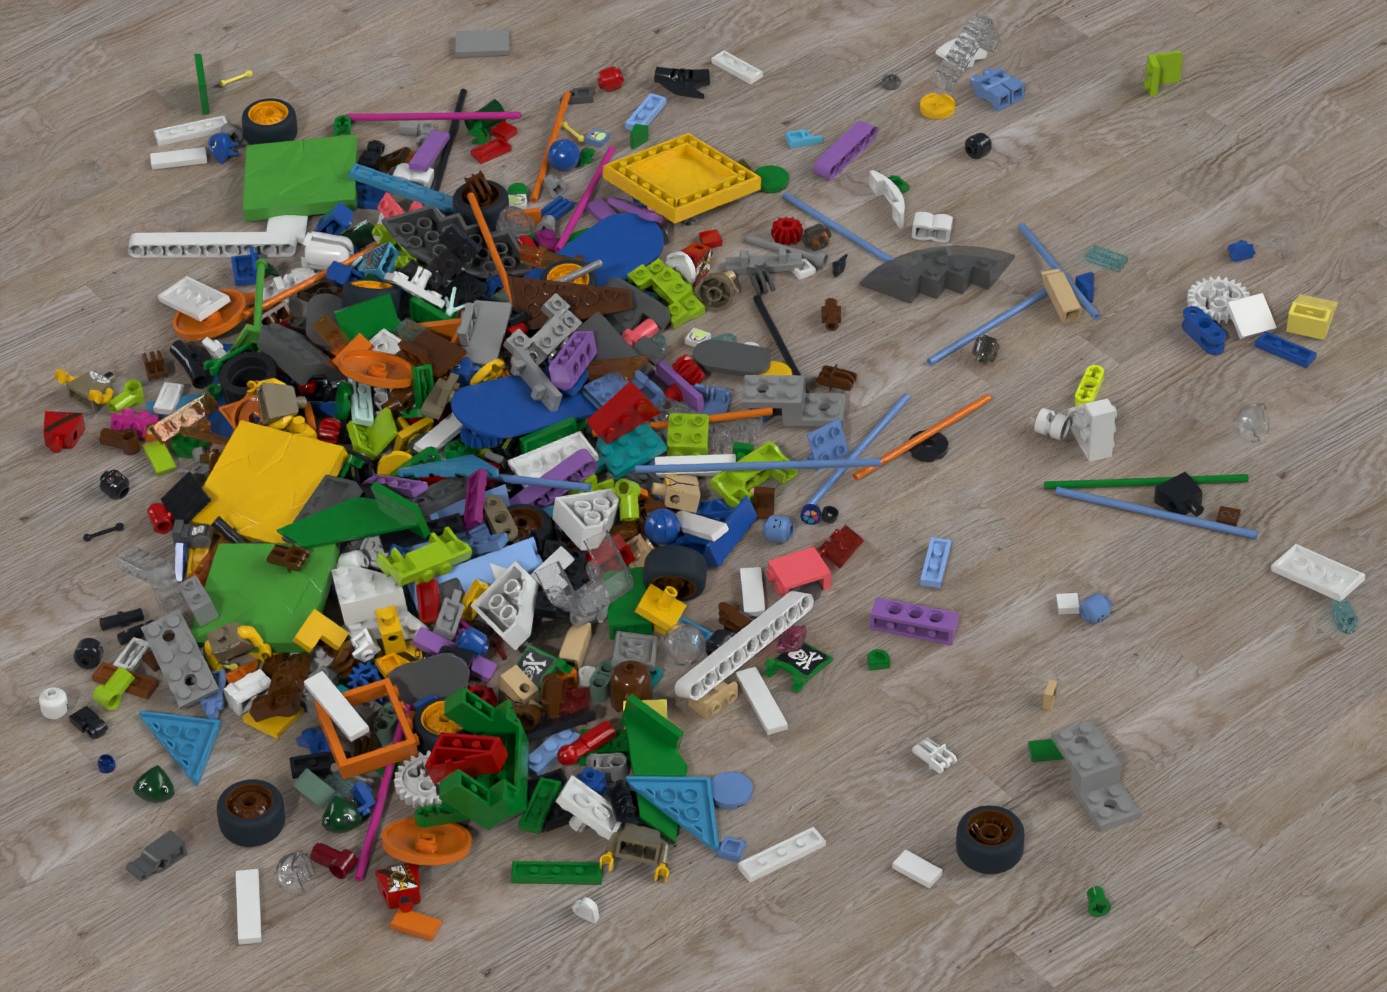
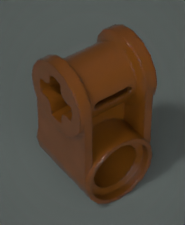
[513,704,542,731]

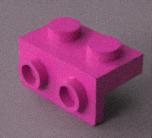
[111,408,158,438]

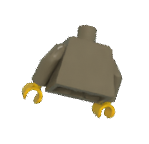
[600,825,670,883]

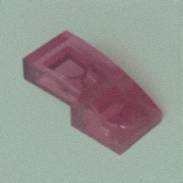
[776,625,807,653]

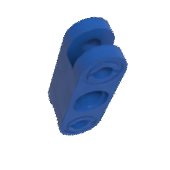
[1182,306,1226,355]

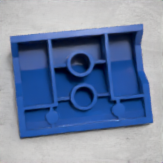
[664,496,758,568]

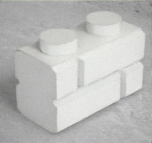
[223,669,271,716]

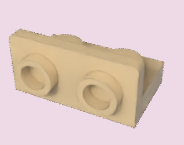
[626,534,655,571]
[688,681,738,719]

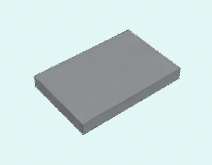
[456,29,510,58]
[611,631,658,672]

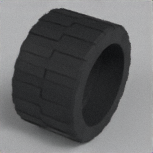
[218,351,281,405]

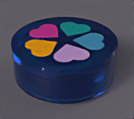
[800,504,821,525]

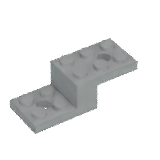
[741,375,846,427]
[141,609,220,710]
[1051,720,1141,832]

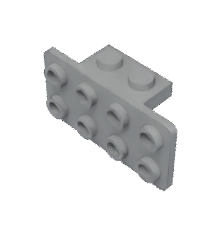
[456,300,512,366]

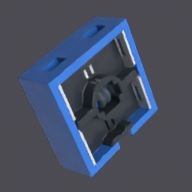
[306,378,348,416]

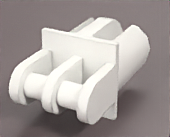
[912,737,957,773]

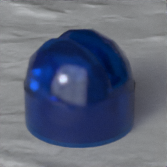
[97,754,116,773]

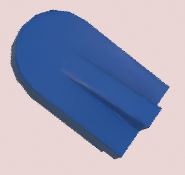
[1227,240,1255,262]

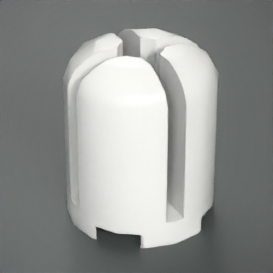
[301,231,354,271]

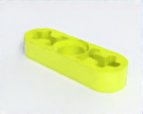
[1075,365,1104,406]

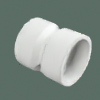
[1034,408,1071,441]

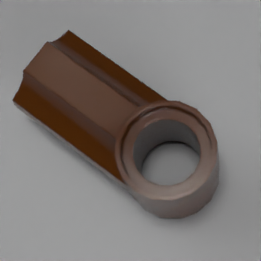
[99,428,141,455]

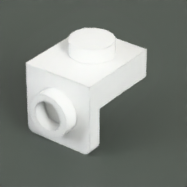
[350,628,381,662]

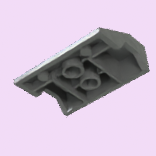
[257,323,348,386]

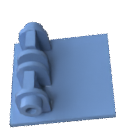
[583,369,629,406]
[686,383,733,415]
[807,418,849,471]

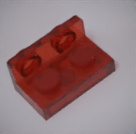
[818,524,864,569]
[559,679,590,725]

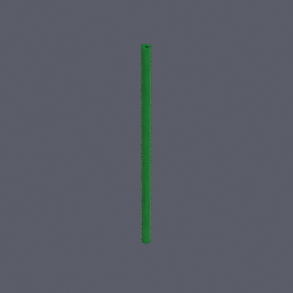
[1044,474,1248,490]

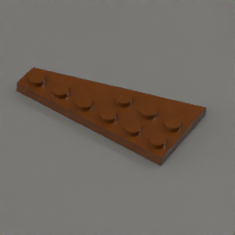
[507,275,634,331]

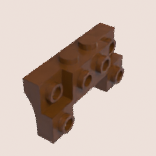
[249,651,312,723]

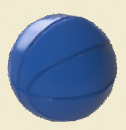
[548,139,580,172]
[644,508,680,545]

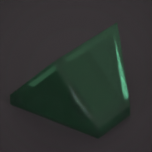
[340,219,375,249]

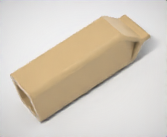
[1041,268,1082,323]
[558,621,592,673]

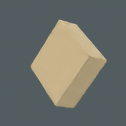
[1043,679,1058,711]

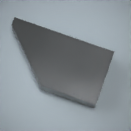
[560,87,594,105]

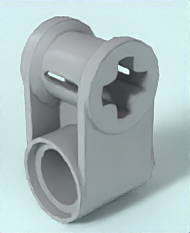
[586,753,628,782]

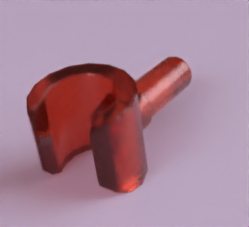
[489,632,507,660]

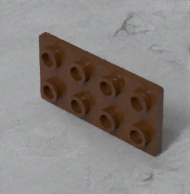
[397,329,468,377]

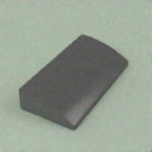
[576,311,647,381]
[282,475,363,543]

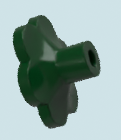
[264,260,279,278]

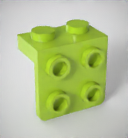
[1143,51,1183,97]
[346,407,398,460]
[667,413,709,456]

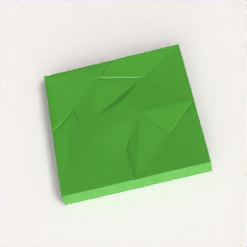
[243,134,358,222]
[191,543,340,653]

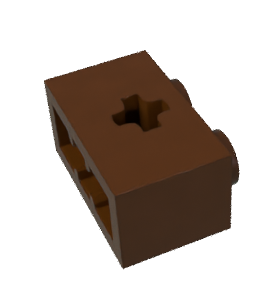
[245,301,294,326]

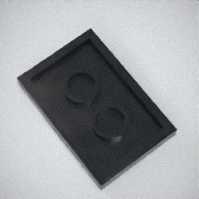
[160,471,211,524]
[527,768,574,832]

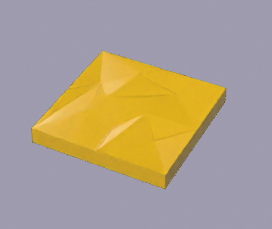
[603,133,761,224]
[188,420,348,544]

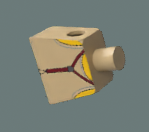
[651,474,701,513]
[498,665,544,712]

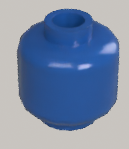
[455,627,489,659]

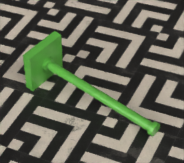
[230,259,267,353]

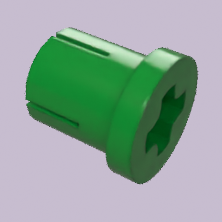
[1087,886,1111,917]

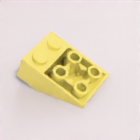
[1286,294,1338,340]

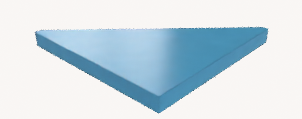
[398,454,499,477]
[139,710,221,786]
[625,776,719,852]

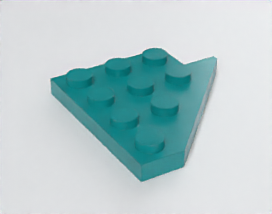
[594,422,667,480]

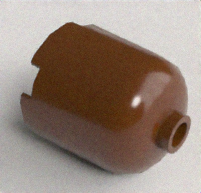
[610,660,653,713]

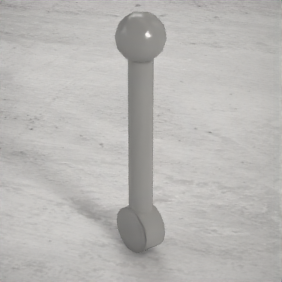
[330,763,374,786]

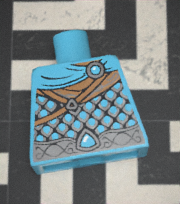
[355,242,402,282]

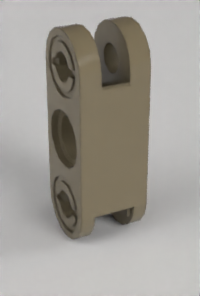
[483,495,520,548]

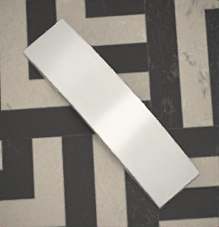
[869,170,905,229]

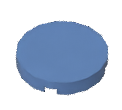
[711,772,753,809]

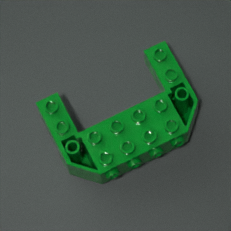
[439,686,529,830]

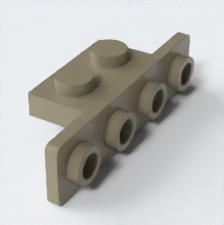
[420,373,460,419]

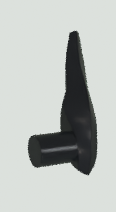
[832,254,848,278]

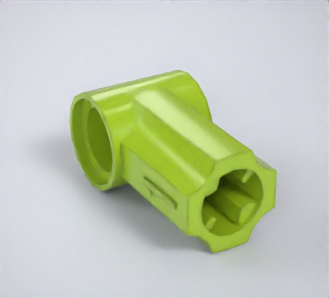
[107,379,145,413]
[615,479,641,522]
[92,667,135,711]

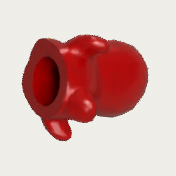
[147,503,175,534]

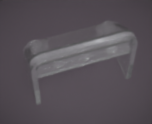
[535,530,634,618]

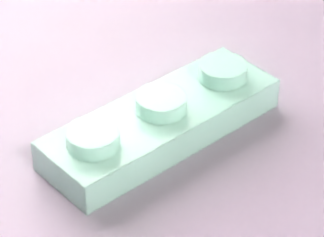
[348,378,374,427]

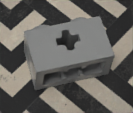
[177,575,219,627]

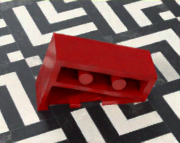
[586,381,661,444]
[425,732,508,783]

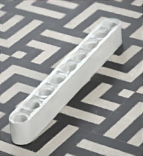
[128,232,297,258]
[675,591,814,700]

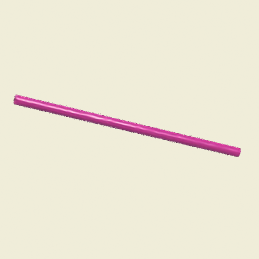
[345,112,521,121]
[554,146,615,252]
[354,704,411,881]

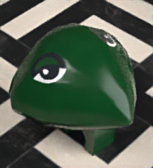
[133,765,175,803]
[322,796,362,834]

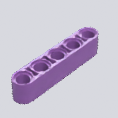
[813,120,877,180]
[509,449,598,510]

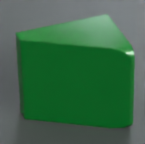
[630,124,649,150]

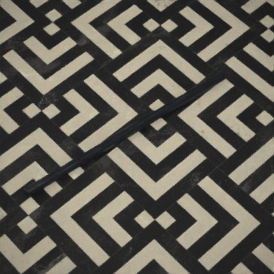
[432,89,467,192]
[753,295,810,393]

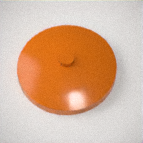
[172,289,248,341]
[338,350,415,388]
[381,817,472,865]

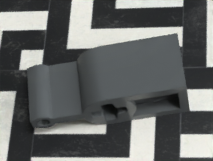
[126,830,187,882]

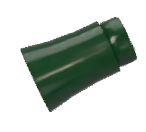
[464,99,506,130]

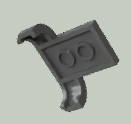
[603,277,671,335]

